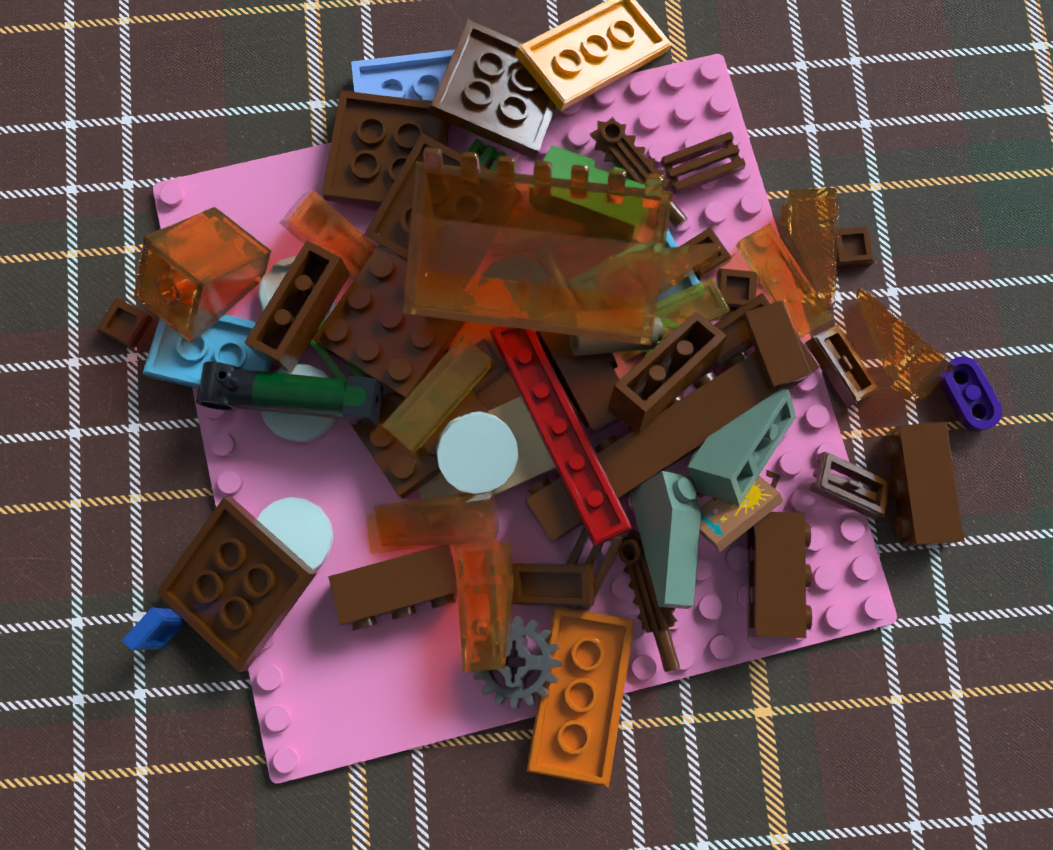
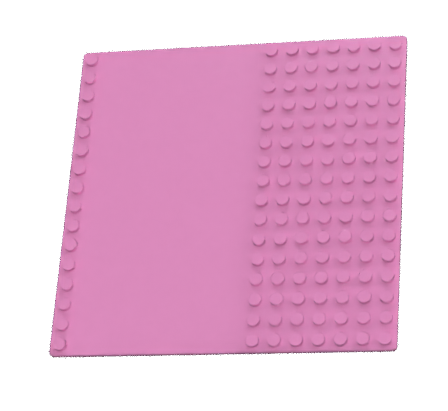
[153,54,897,783]

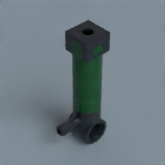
[196,362,384,427]

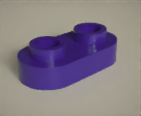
[939,356,1002,432]

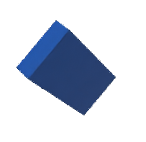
[121,607,187,650]

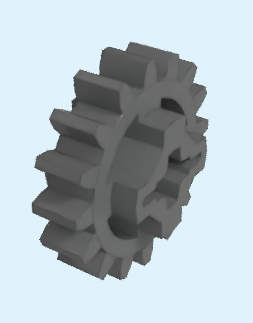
[471,616,562,708]

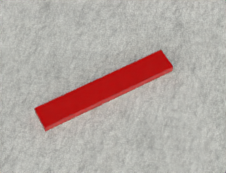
[490,314,632,547]

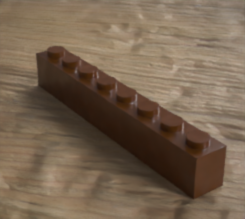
[525,334,820,544]

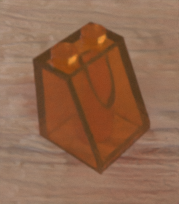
[134,207,271,343]

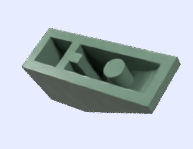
[687,388,796,505]
[629,471,701,609]

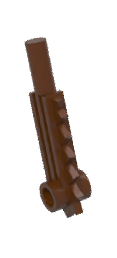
[590,117,688,228]
[618,528,680,672]

